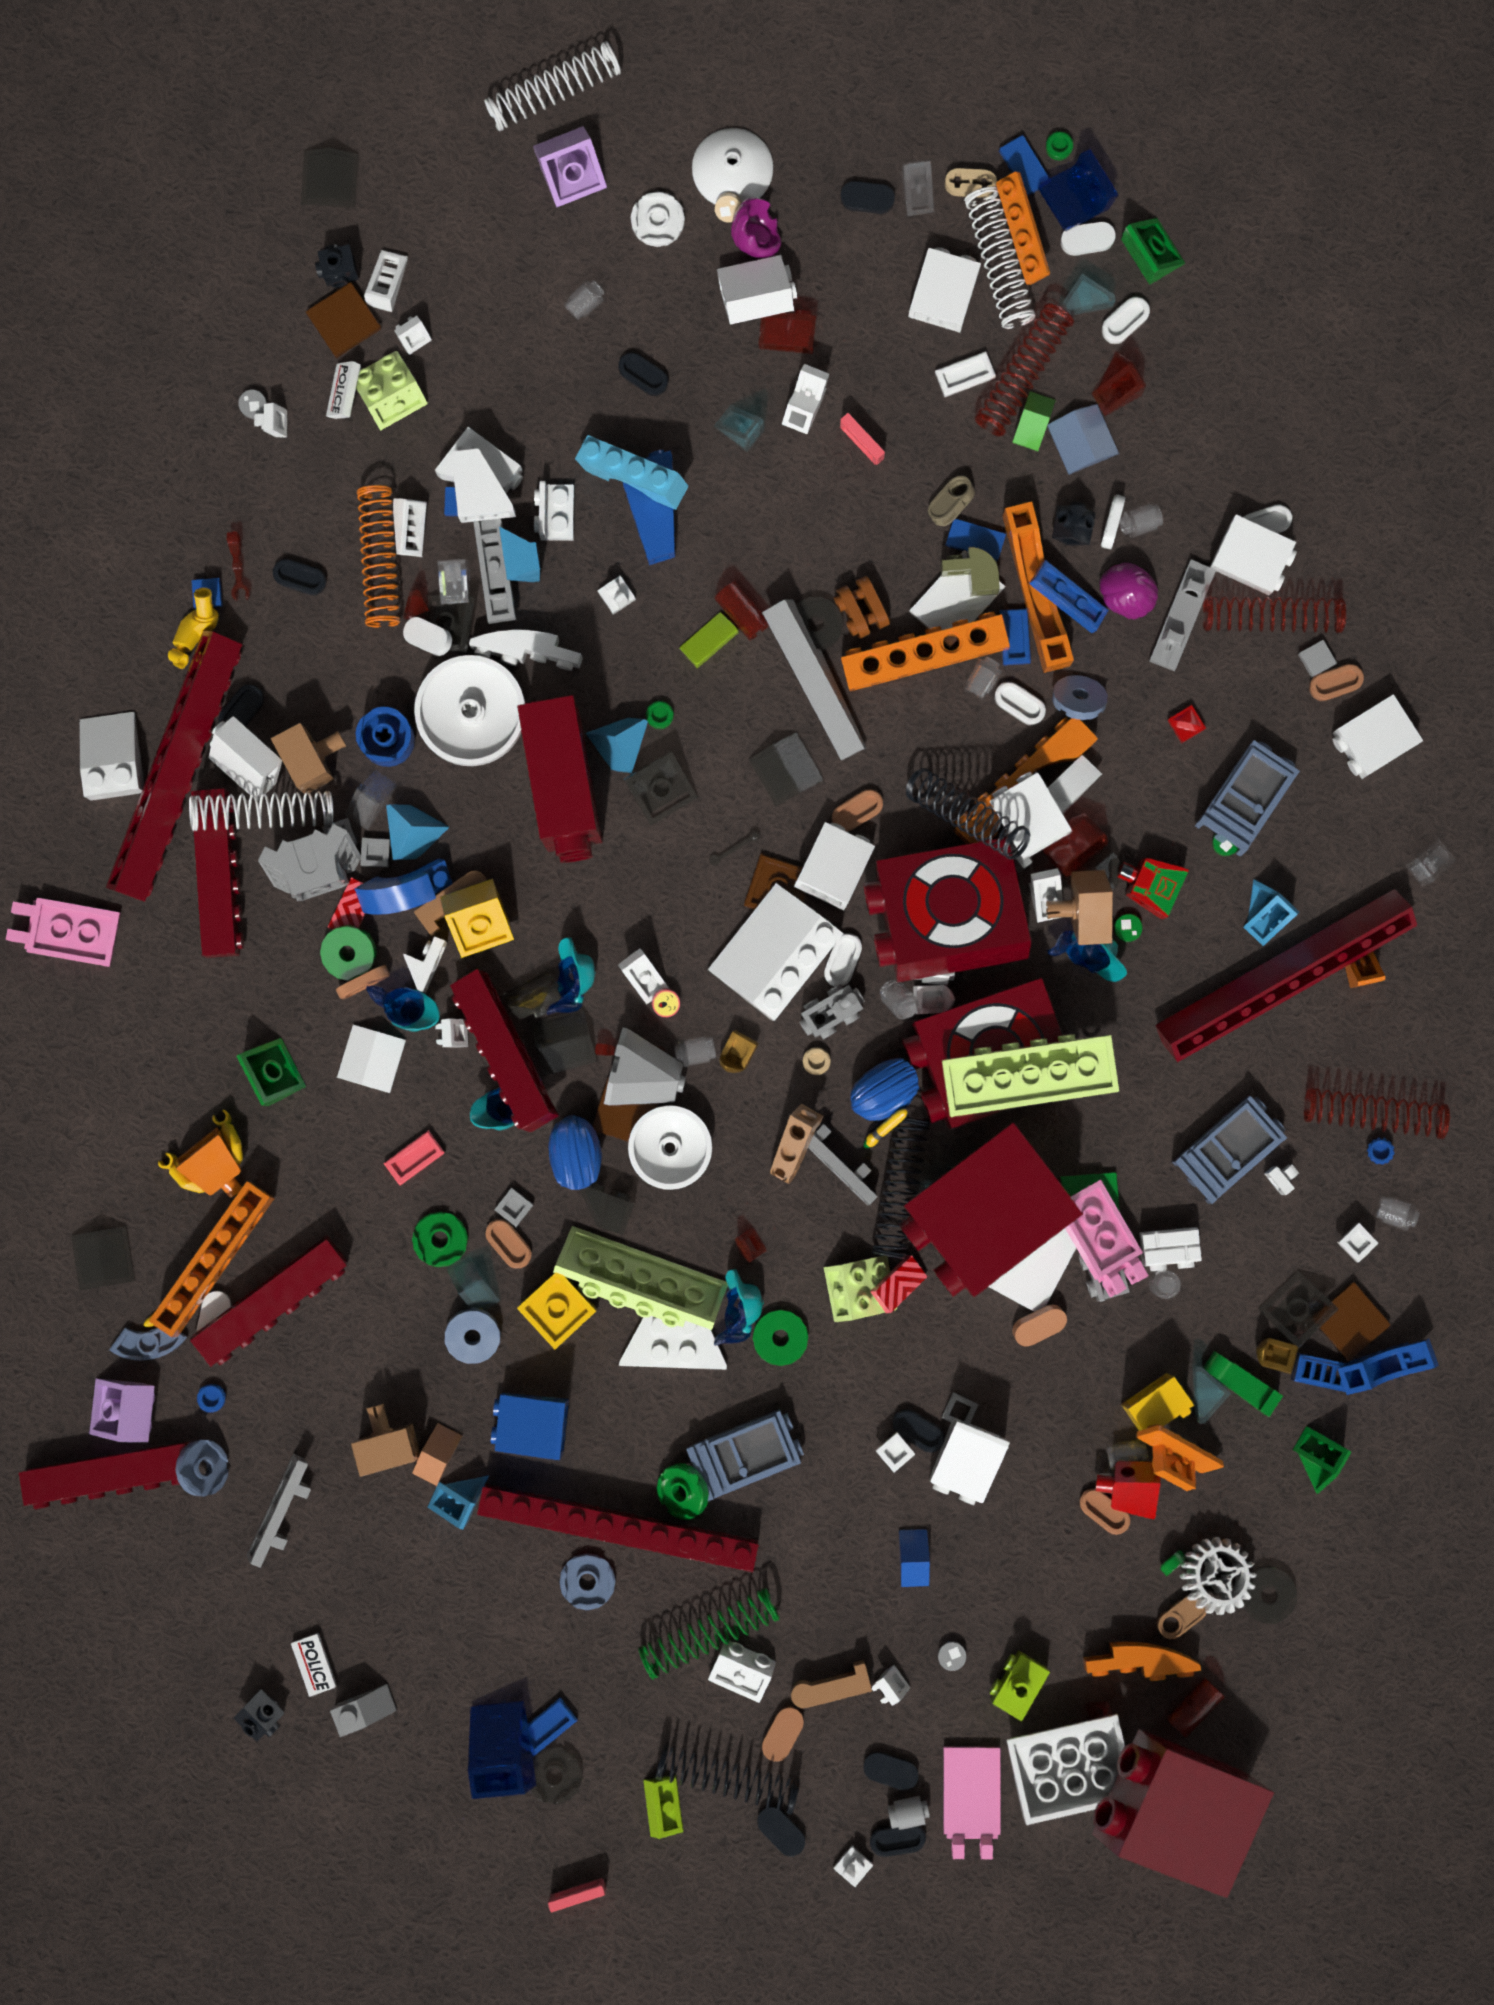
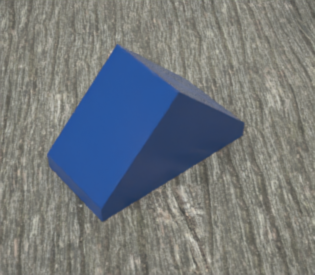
[899,1529,930,1587]

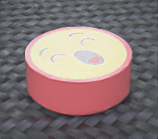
[651,988,680,1017]

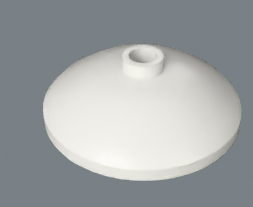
[692,128,773,204]
[628,1106,712,1190]

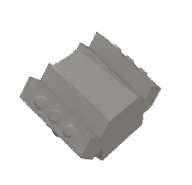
[258,824,361,901]

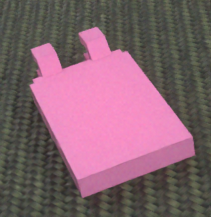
[6,898,121,967]
[1065,1180,1148,1297]
[943,1746,1000,1859]

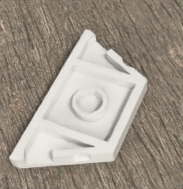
[619,1316,727,1370]

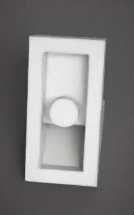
[1029,868,1063,922]
[403,937,447,993]
[618,949,669,1004]

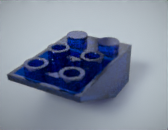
[468,1701,536,1799]

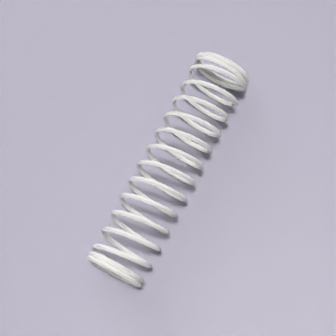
[485,41,621,132]
[964,186,1036,329]
[189,791,333,831]

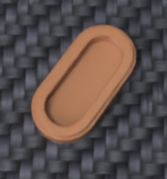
[1309,664,1364,701]
[832,789,883,832]
[336,965,390,999]
[486,1219,532,1269]
[1012,1305,1067,1346]
[1079,1488,1130,1535]
[762,1706,804,1762]

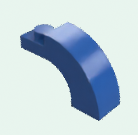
[354,858,452,915]
[1337,1339,1439,1395]

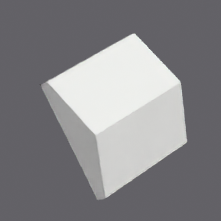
[337,1025,406,1093]

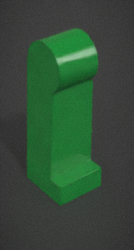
[1202,1351,1283,1417]

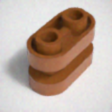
[834,576,890,639]

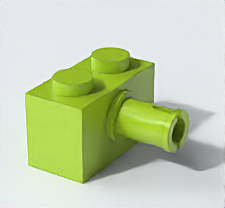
[989,1650,1050,1721]

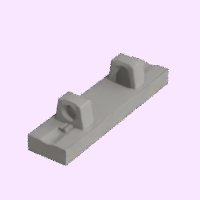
[474,518,516,624]
[1149,560,1216,671]
[808,1124,877,1206]
[246,1454,311,1568]

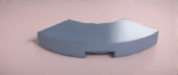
[109,1327,188,1360]

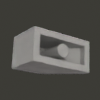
[330,1684,397,1737]

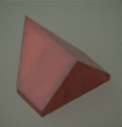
[1092,351,1147,416]

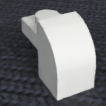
[782,364,829,434]

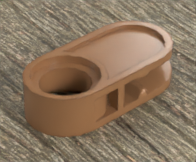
[1157,1596,1206,1639]

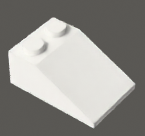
[80,712,144,801]

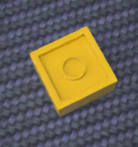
[440,879,514,957]
[517,1273,598,1349]
[1121,1373,1194,1431]

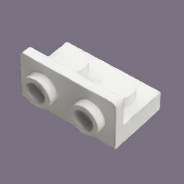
[534,481,574,540]
[708,1640,776,1703]

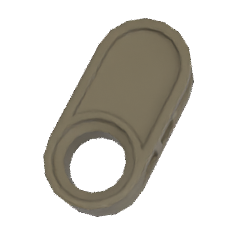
[928,476,975,526]

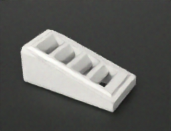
[364,250,408,312]
[393,498,427,557]

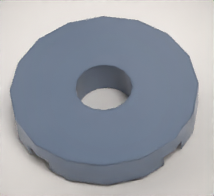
[1052,675,1108,720]
[445,1308,500,1364]
[176,1440,229,1497]
[559,1553,616,1610]

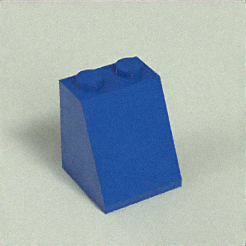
[491,1393,569,1460]

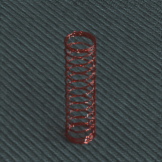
[974,303,1074,437]
[1203,596,1346,633]
[1303,1087,1450,1139]

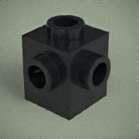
[315,244,359,288]
[1052,502,1096,546]
[233,1690,285,1742]

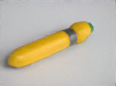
[863,1109,908,1148]

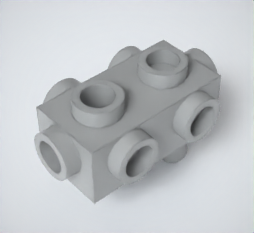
[799,984,865,1040]

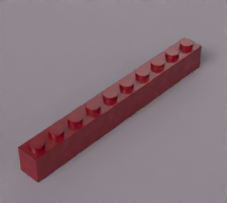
[105,631,242,902]
[1155,889,1417,1063]
[477,1484,759,1572]

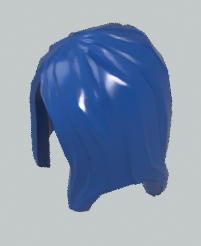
[850,1058,919,1121]
[549,1115,602,1190]

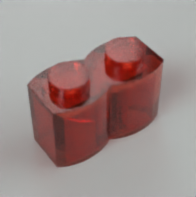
[758,310,816,354]
[1043,813,1108,877]

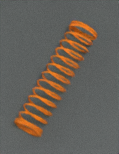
[357,485,400,628]

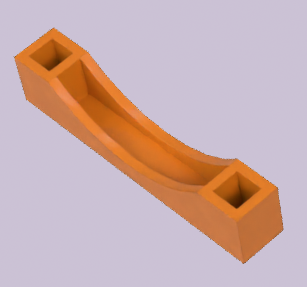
[1002,502,1074,673]
[953,717,1098,845]

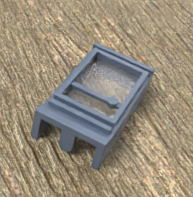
[1195,740,1300,856]
[1172,1096,1287,1204]
[686,1409,804,1501]

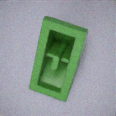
[1012,391,1056,451]

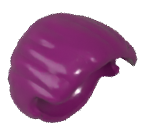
[731,197,781,259]
[1099,563,1158,619]

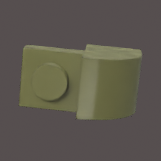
[940,547,1000,597]

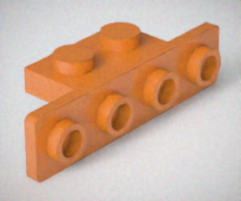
[996,171,1050,285]
[1137,1424,1224,1491]

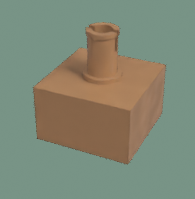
[271,723,346,794]
[1046,870,1113,945]
[351,1404,420,1477]

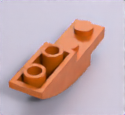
[1083,1642,1201,1681]

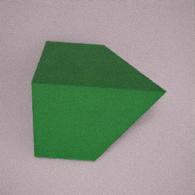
[1293,1426,1351,1494]

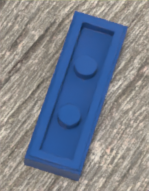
[1029,560,1108,633]

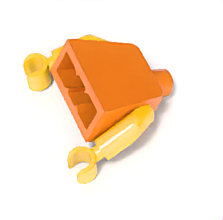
[158,1110,243,1198]

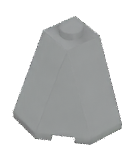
[604,1028,686,1105]

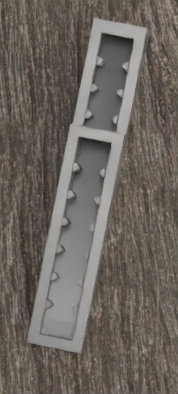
[762,599,866,760]

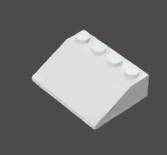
[708,883,843,1021]
[989,1229,1076,1312]
[1006,1714,1125,1825]

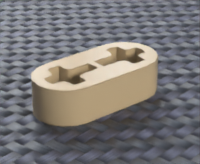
[945,168,997,198]

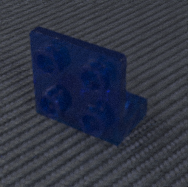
[1038,149,1119,231]

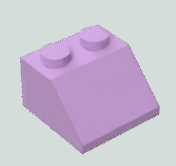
[533,126,607,207]
[89,1378,155,1442]

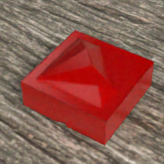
[1167,705,1206,744]

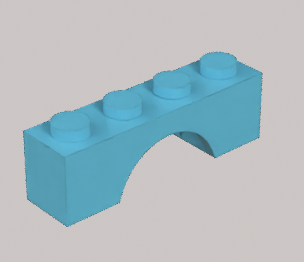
[575,435,689,510]

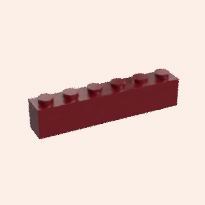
[191,789,244,958]
[450,969,559,1132]
[190,1235,347,1367]
[19,1441,190,1509]

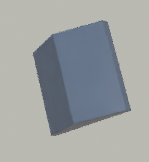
[1047,404,1119,475]

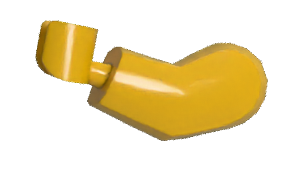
[168,588,219,669]

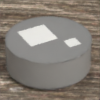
[239,390,267,419]
[938,1641,966,1671]

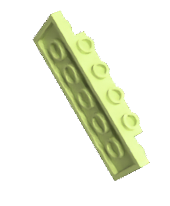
[941,1034,1119,1117]
[554,1226,728,1330]

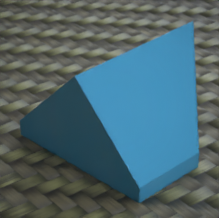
[499,526,540,582]
[586,718,648,773]
[386,804,449,860]
[1243,879,1299,946]
[428,1476,489,1530]

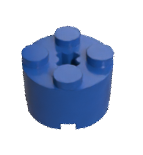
[356,707,415,767]

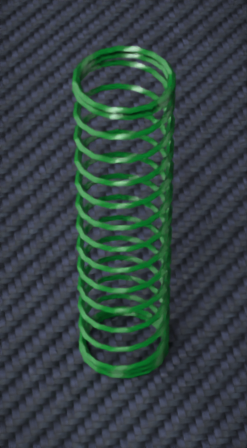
[638,1587,780,1680]

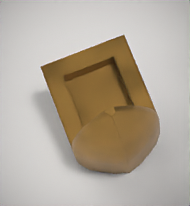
[719,1030,759,1073]
[1256,1338,1299,1374]

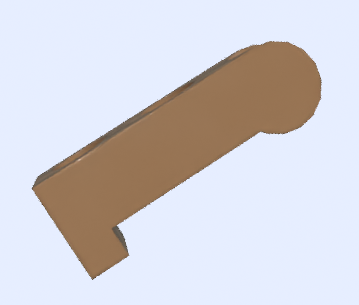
[414,871,488,936]
[770,1104,823,1184]
[791,1660,872,1708]

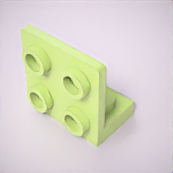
[356,351,428,431]
[824,1255,897,1322]

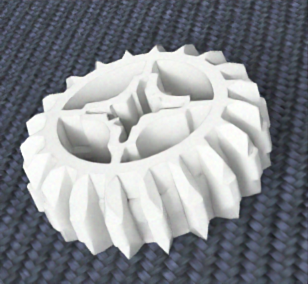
[1180,1537,1256,1615]

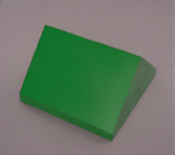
[1121,218,1185,285]
[237,1038,306,1106]

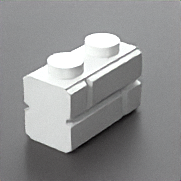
[1139,1227,1201,1271]

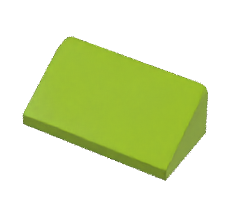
[679,612,738,668]
[643,1775,683,1839]

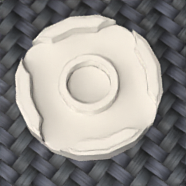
[631,192,685,247]

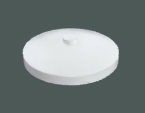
[415,655,525,766]

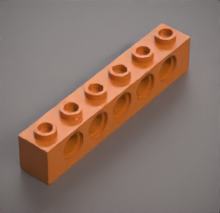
[841,612,1010,692]
[149,1181,275,1337]

